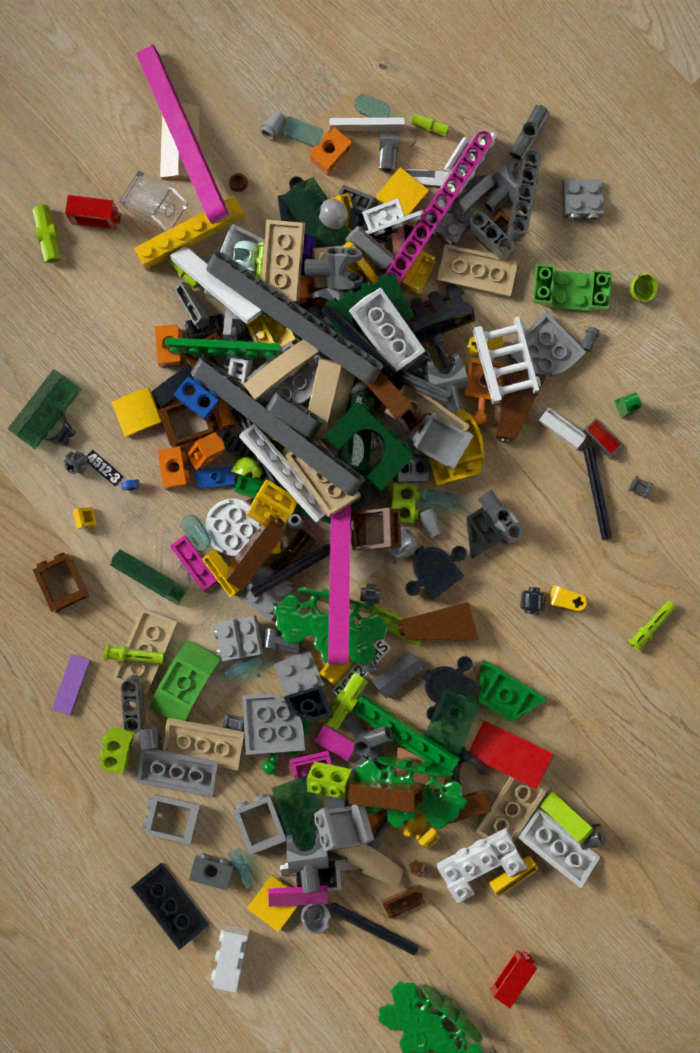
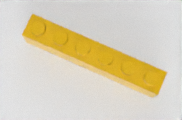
[134,196,245,270]

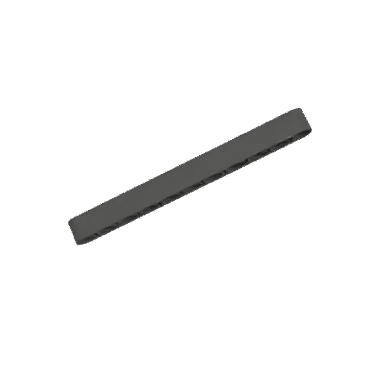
[206,251,383,384]
[191,356,365,496]

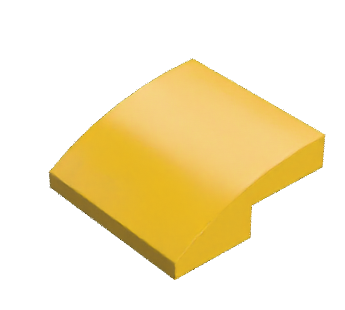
[376,167,429,222]
[245,314,297,348]
[111,387,162,437]
[246,480,297,525]
[247,874,298,932]

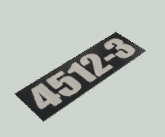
[86,449,124,486]

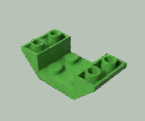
[532,264,612,312]
[149,640,221,721]

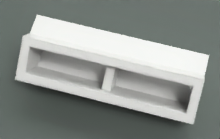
[538,407,587,449]

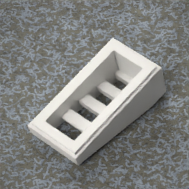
[228,356,253,384]

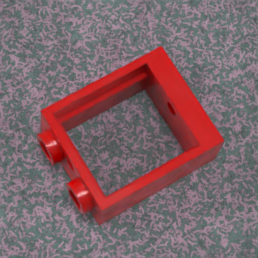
[65,195,121,230]
[490,950,537,1009]

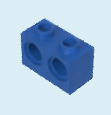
[174,377,220,421]

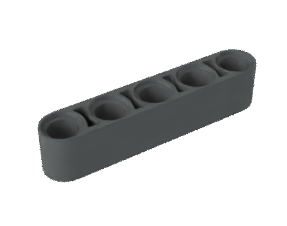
[508,150,541,242]

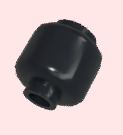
[520,587,546,615]

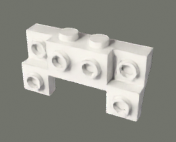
[437,828,526,903]

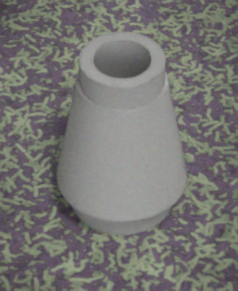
[260,111,285,140]
[418,507,441,537]
[286,513,305,532]

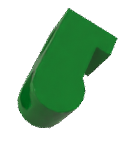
[614,392,642,418]

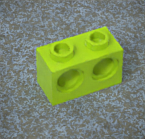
[391,483,420,525]
[99,726,134,775]
[307,761,352,800]

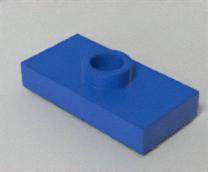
[195,465,236,489]

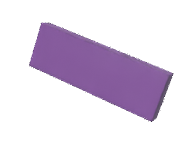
[52,654,91,716]

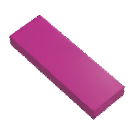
[170,535,218,592]
[268,885,328,907]

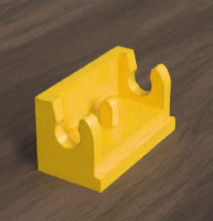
[401,250,437,296]
[320,656,354,685]
[403,810,427,840]

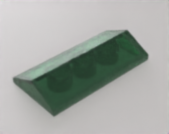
[282,177,350,248]
[8,369,82,450]
[425,687,481,757]
[271,775,330,853]

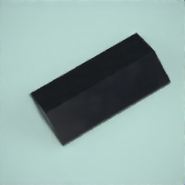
[130,863,209,950]

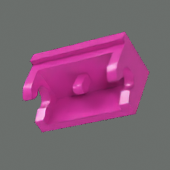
[290,750,332,780]

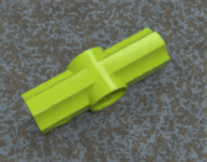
[32,204,61,263]
[323,673,368,730]

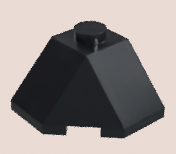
[284,685,333,723]

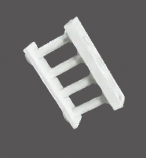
[473,316,541,405]

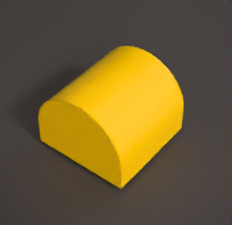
[73,507,97,530]

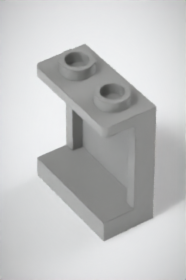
[412,412,473,470]
[314,805,374,852]

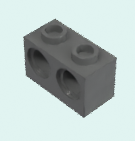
[389,455,430,483]

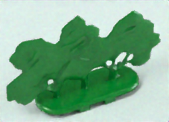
[273,588,388,665]
[354,756,468,830]
[378,981,483,1053]

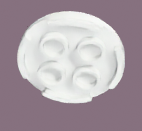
[205,498,261,556]

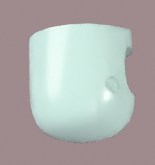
[233,241,259,272]

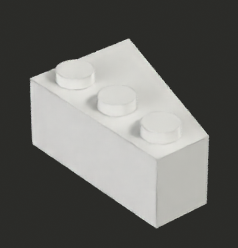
[211,925,250,993]

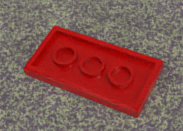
[468,720,554,790]

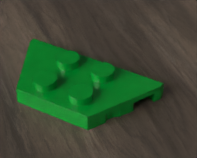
[478,659,547,722]

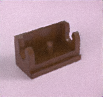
[382,884,426,919]

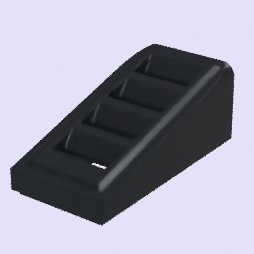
[185,314,224,339]
[219,427,255,458]

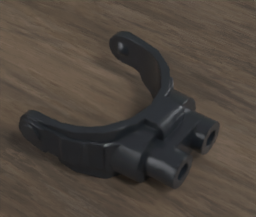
[36,407,76,446]
[452,747,485,787]

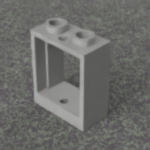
[233,793,287,855]
[143,794,201,845]

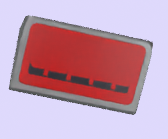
[582,418,623,458]

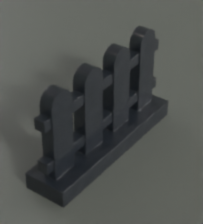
[405,285,475,342]

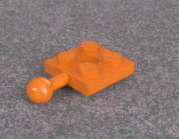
[464,359,507,425]

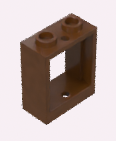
[158,399,217,448]
[350,508,401,551]
[33,552,90,613]
[448,789,491,824]

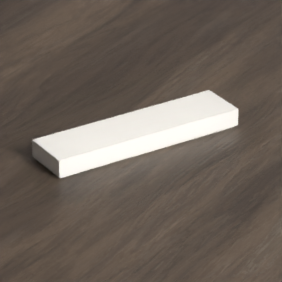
[329,117,405,132]

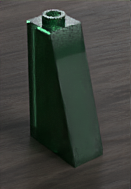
[338,390,374,471]
[110,549,188,605]

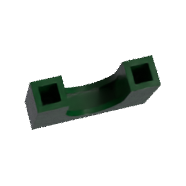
[325,273,414,343]
[324,402,414,491]

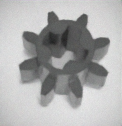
[63,451,88,475]
[360,583,380,607]

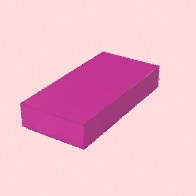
[314,725,354,761]

